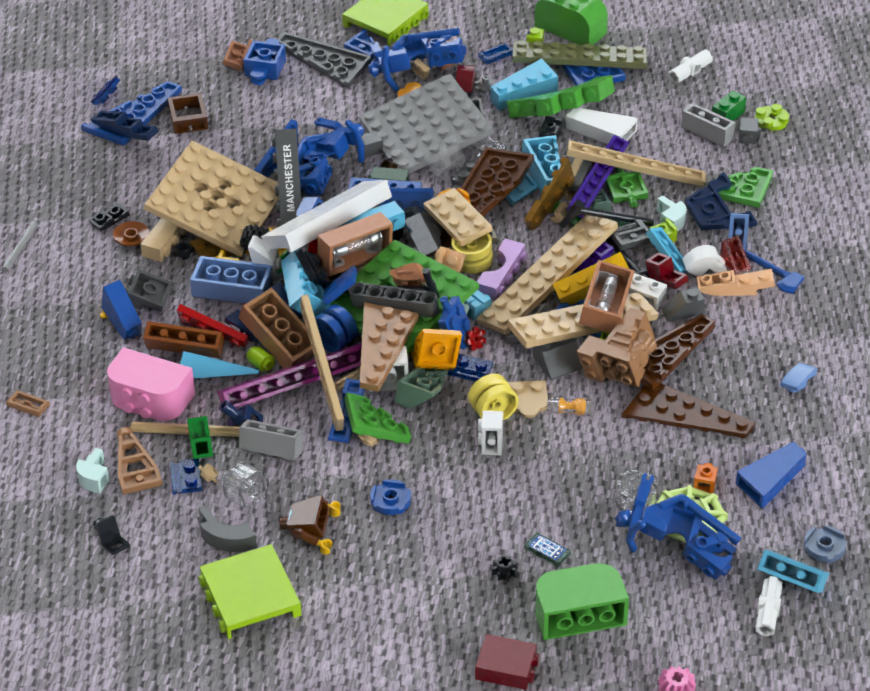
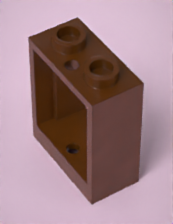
[168,93,208,134]

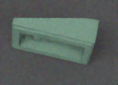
[590,188,611,212]

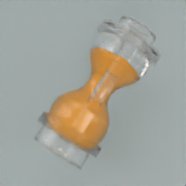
[547,395,591,417]

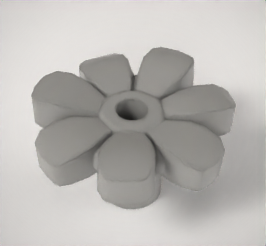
[475,75,496,93]

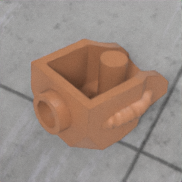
[390,263,426,286]

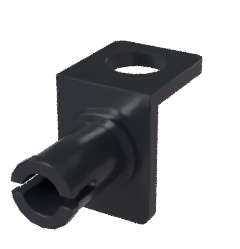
[93,515,130,555]

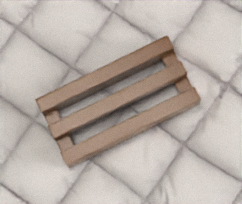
[6,390,50,417]

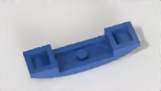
[328,378,365,443]

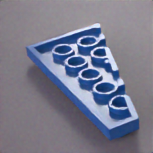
[81,81,182,146]

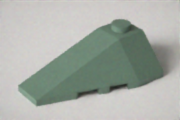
[395,368,448,408]

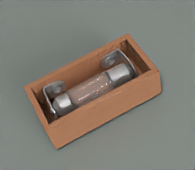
[317,212,393,277]
[578,260,635,333]

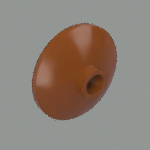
[113,221,149,246]

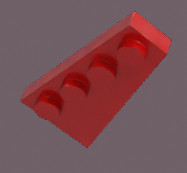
[177,304,249,347]

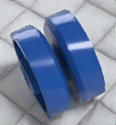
[315,304,358,353]

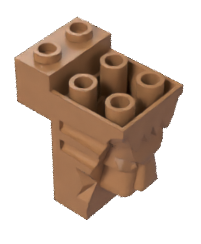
[577,308,657,387]

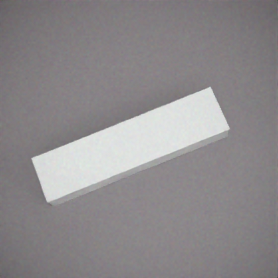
[261,180,392,253]

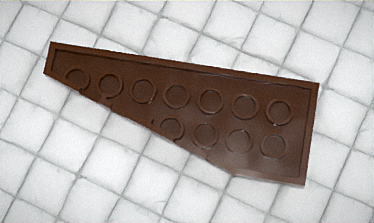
[440,147,535,248]

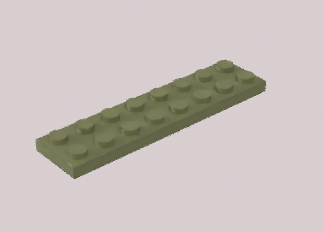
[512,40,647,69]

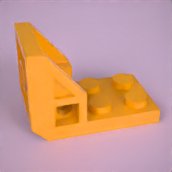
[411,329,462,370]

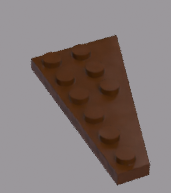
[640,314,715,390]

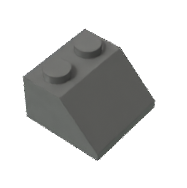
[533,338,583,380]

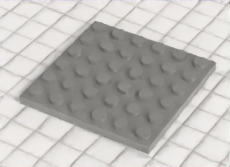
[359,73,494,174]

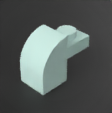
[657,196,686,231]
[76,448,109,494]

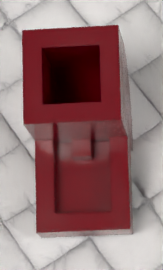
[456,64,477,93]
[646,252,688,289]

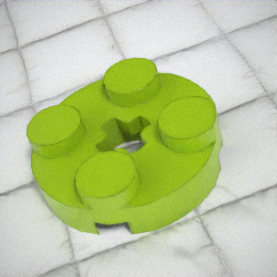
[755,104,790,131]

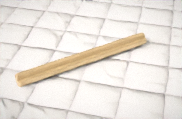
[130,422,240,437]

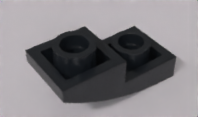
[88,203,130,231]

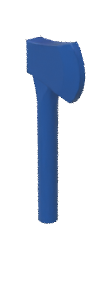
[742,249,804,294]

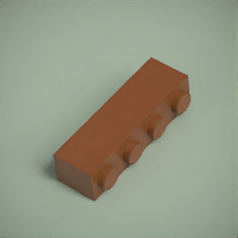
[143,321,225,358]

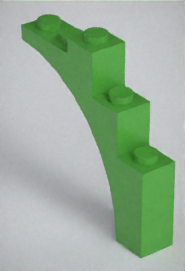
[507,75,615,118]

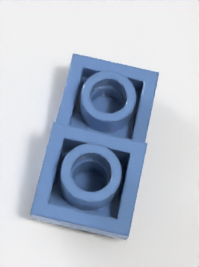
[780,363,817,392]

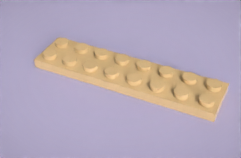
[507,292,659,348]

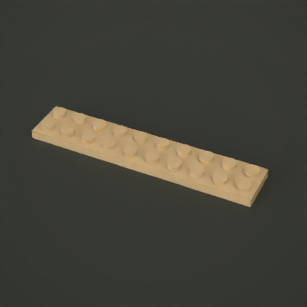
[476,215,618,335]

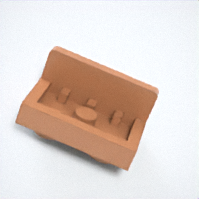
[222,39,253,71]

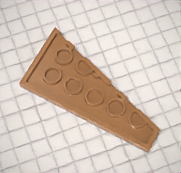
[360,302,419,392]

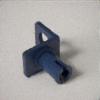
[219,400,263,426]

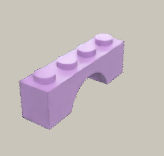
[477,238,527,301]

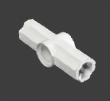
[668,49,713,83]
[756,576,782,636]

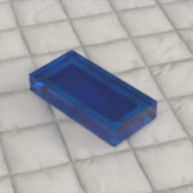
[478,43,513,65]

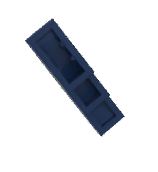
[91,110,158,141]

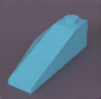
[180,351,259,378]

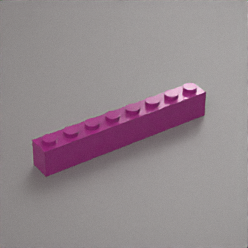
[217,343,362,408]

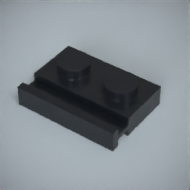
[296,248,331,287]

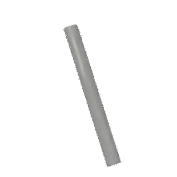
[1,222,38,272]

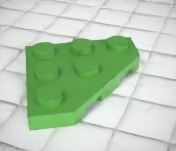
[718,167,774,208]
[344,392,411,444]

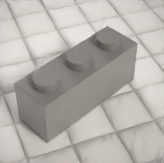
[681,103,735,147]
[239,419,303,461]

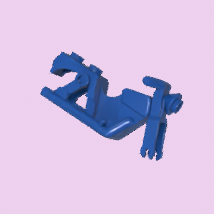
[369,28,466,91]
[298,117,365,196]
[615,473,742,580]

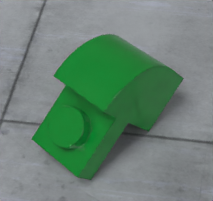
[187,416,213,459]

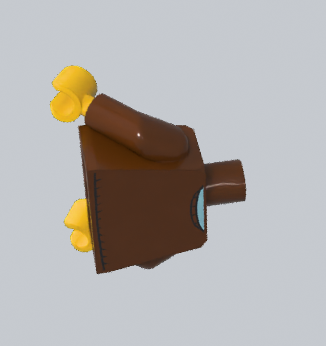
[279,495,341,554]

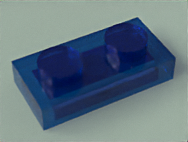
[90,76,120,105]

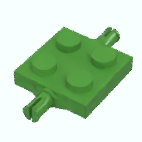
[605,167,648,208]

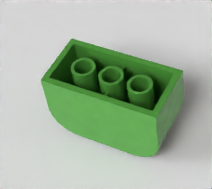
[535,0,608,45]
[535,563,629,640]

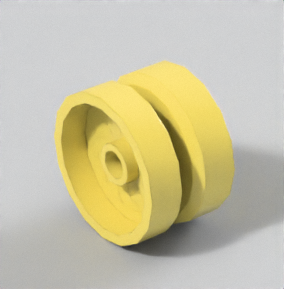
[452,233,493,274]
[468,374,519,420]

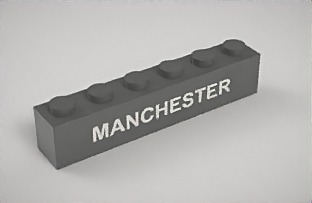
[272,129,301,227]

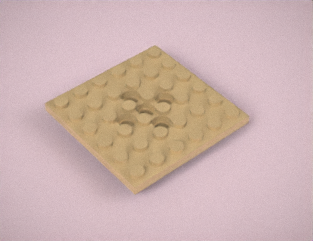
[143,140,279,257]

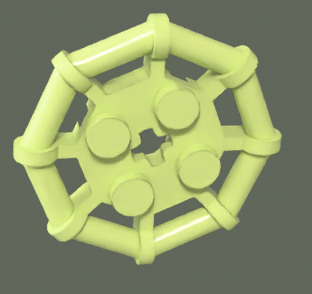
[657,485,728,543]

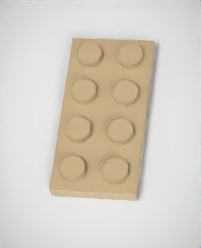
[423,188,493,247]

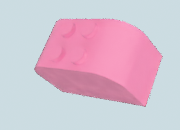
[107,347,195,421]

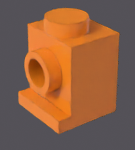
[693,463,718,494]

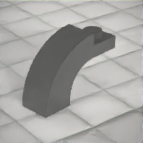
[197,505,257,552]

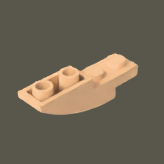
[697,269,775,296]

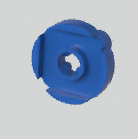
[370,479,411,515]

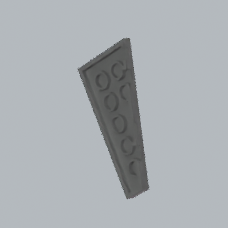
[277,32,372,89]

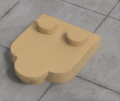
[508,380,548,418]

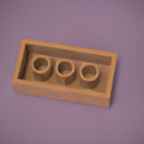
[238,288,314,369]

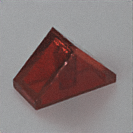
[720,235,751,275]

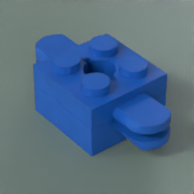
[244,38,286,85]

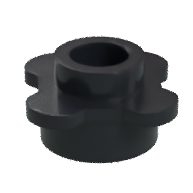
[173,242,194,259]

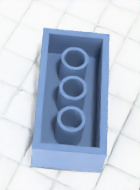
[190,256,273,304]

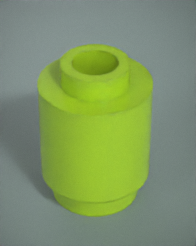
[246,346,275,372]

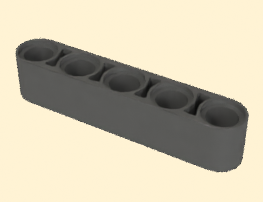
[348,282,440,317]

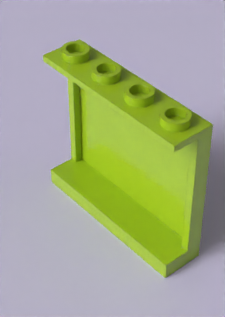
[342,0,429,46]
[198,544,302,639]

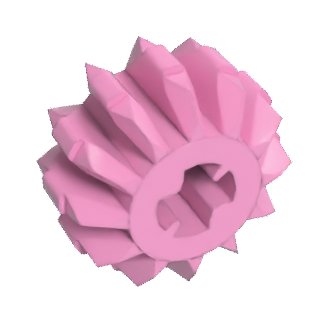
[658,665,696,691]

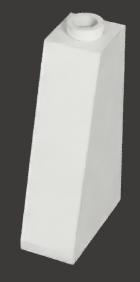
[565,108,638,144]

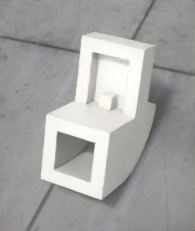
[682,245,727,277]

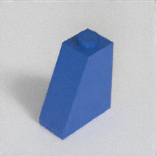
[101,280,142,340]

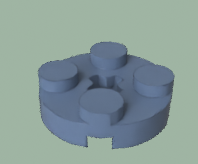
[804,526,847,563]

